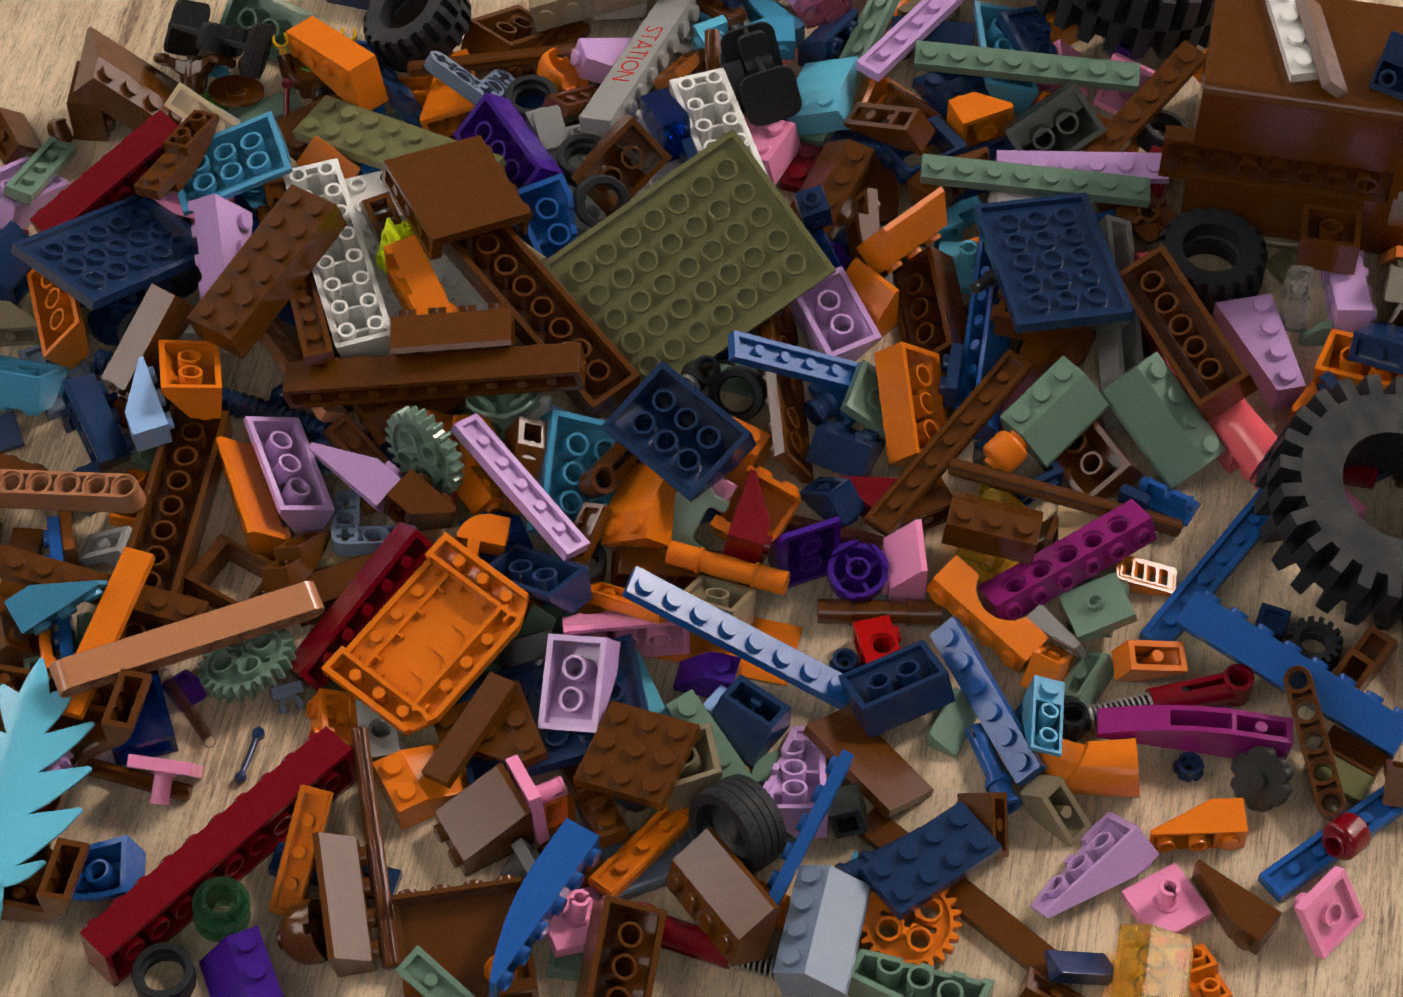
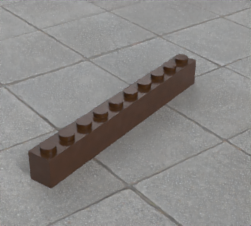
[282,341,586,409]

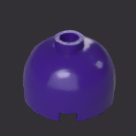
[827,540,889,602]

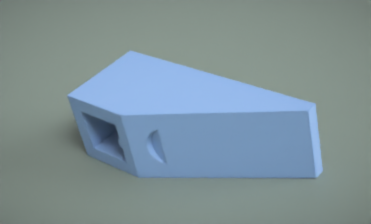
[125,356,175,452]

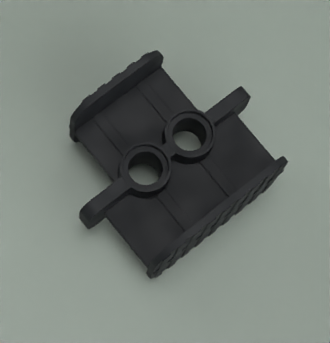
[163,0,274,79]
[720,21,802,126]

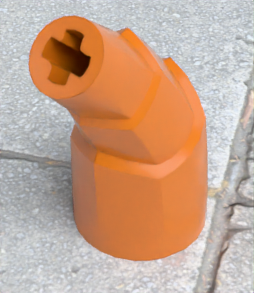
[1038,738,1140,798]

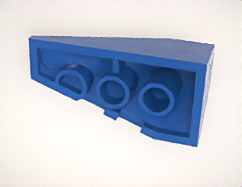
[515,173,577,259]
[71,835,146,902]

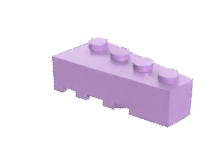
[188,193,253,300]
[1320,249,1377,333]
[1212,293,1306,411]

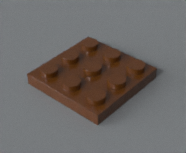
[573,700,701,811]

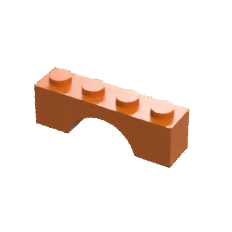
[926,555,1049,673]

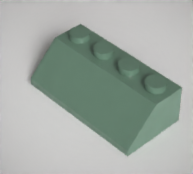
[1100,352,1227,489]

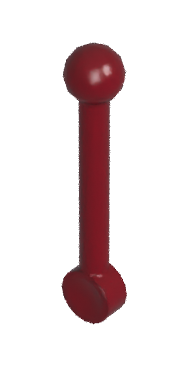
[282,78,293,116]

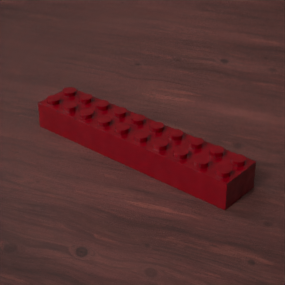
[79,726,357,988]

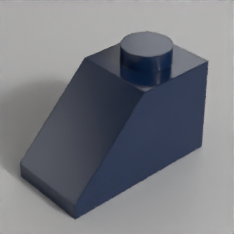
[799,477,866,527]

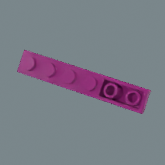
[1096,705,1294,759]

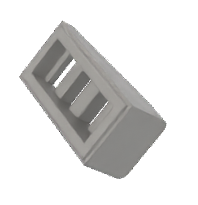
[1026,604,1087,659]

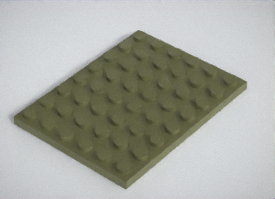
[542,129,836,383]

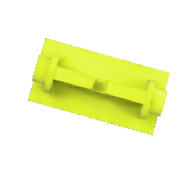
[375,218,414,276]

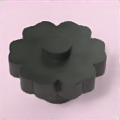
[1230,746,1293,812]

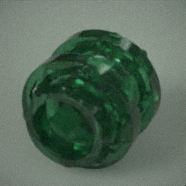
[192,876,251,942]

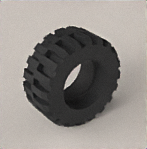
[363,0,472,73]
[1157,207,1268,316]

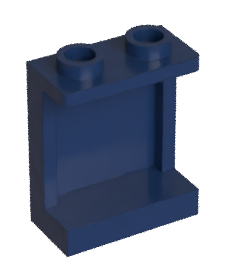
[1348,321,1403,375]

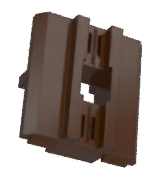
[1115,190,1177,245]

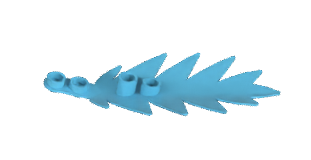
[0,658,96,921]

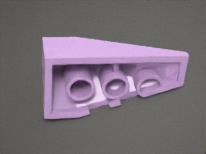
[1030,811,1159,919]

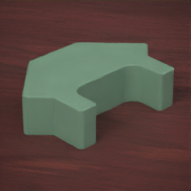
[671,486,731,550]

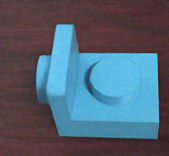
[691,15,728,50]

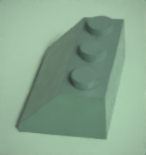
[220,0,317,63]
[1000,356,1110,468]

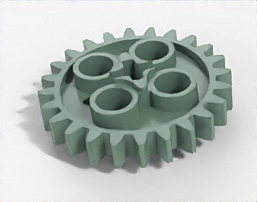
[385,405,465,495]
[197,628,297,703]

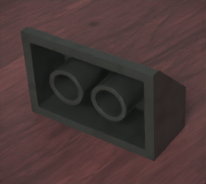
[1001,80,1107,151]

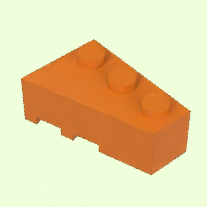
[383,234,458,315]

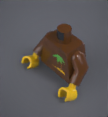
[272,27,358,102]

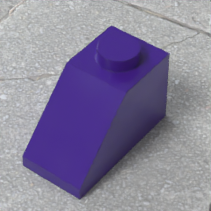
[673,651,741,698]

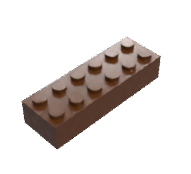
[187,184,347,359]
[1118,244,1259,422]

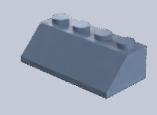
[773,865,871,997]

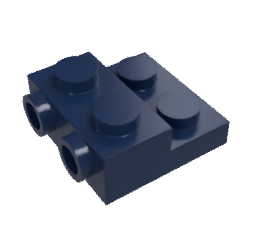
[911,72,991,120]

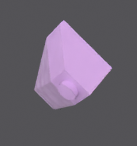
[763,726,828,838]

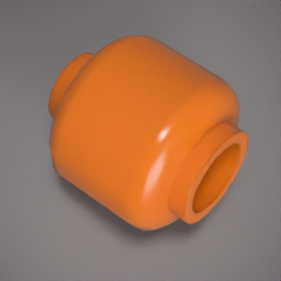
[983,430,1028,473]

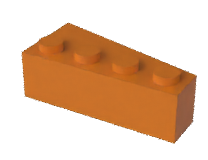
[286,16,389,111]

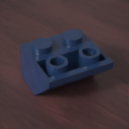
[798,8,859,68]
[1369,31,1403,100]
[0,220,33,306]
[806,418,886,477]
[711,674,791,770]

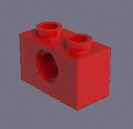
[852,615,901,666]

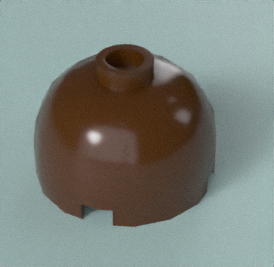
[276,898,329,965]

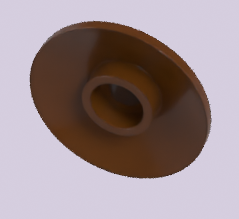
[208,75,264,108]

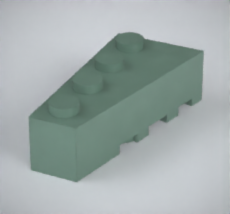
[847,948,995,997]

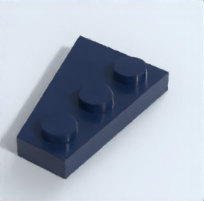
[996,6,1057,55]

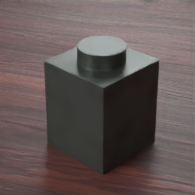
[828,783,868,839]

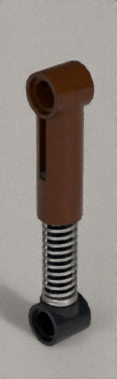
[578,355,721,499]

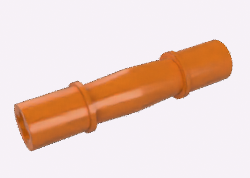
[665,540,790,596]

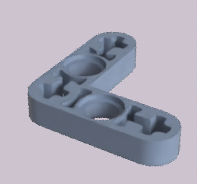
[424,51,515,106]
[331,490,420,556]

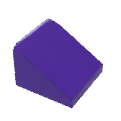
[161,669,207,712]

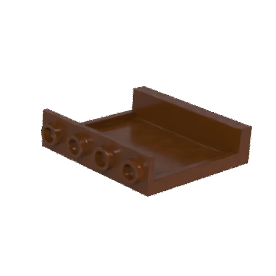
[382,135,532,260]
[391,875,539,997]

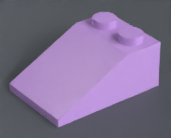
[0,156,70,229]
[308,442,403,515]
[538,633,621,733]

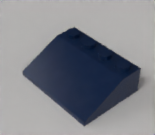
[601,360,756,502]

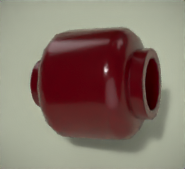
[1322,812,1371,861]

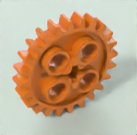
[860,888,962,969]

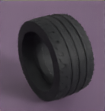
[688,774,787,875]

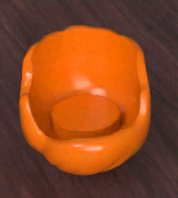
[536,48,590,93]

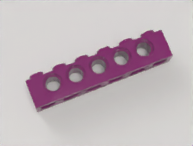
[977,499,1157,620]

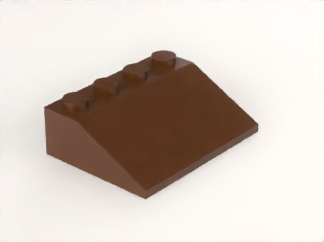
[73,26,182,131]

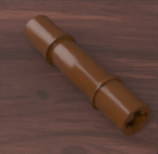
[817,598,942,626]

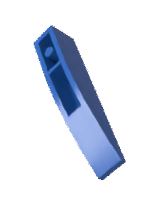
[489,818,602,997]

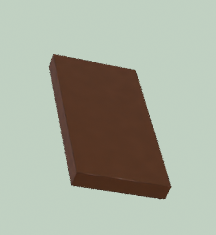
[803,705,934,818]

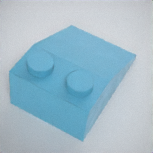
[787,56,858,136]

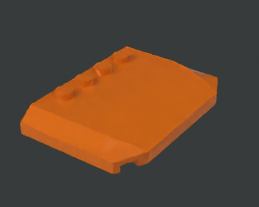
[321,532,529,736]

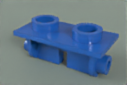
[1139,476,1201,526]

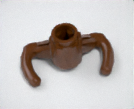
[153,53,236,95]

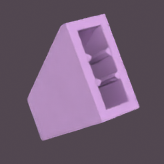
[571,38,632,84]

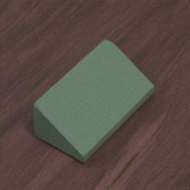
[1064,651,1114,705]
[927,687,978,758]

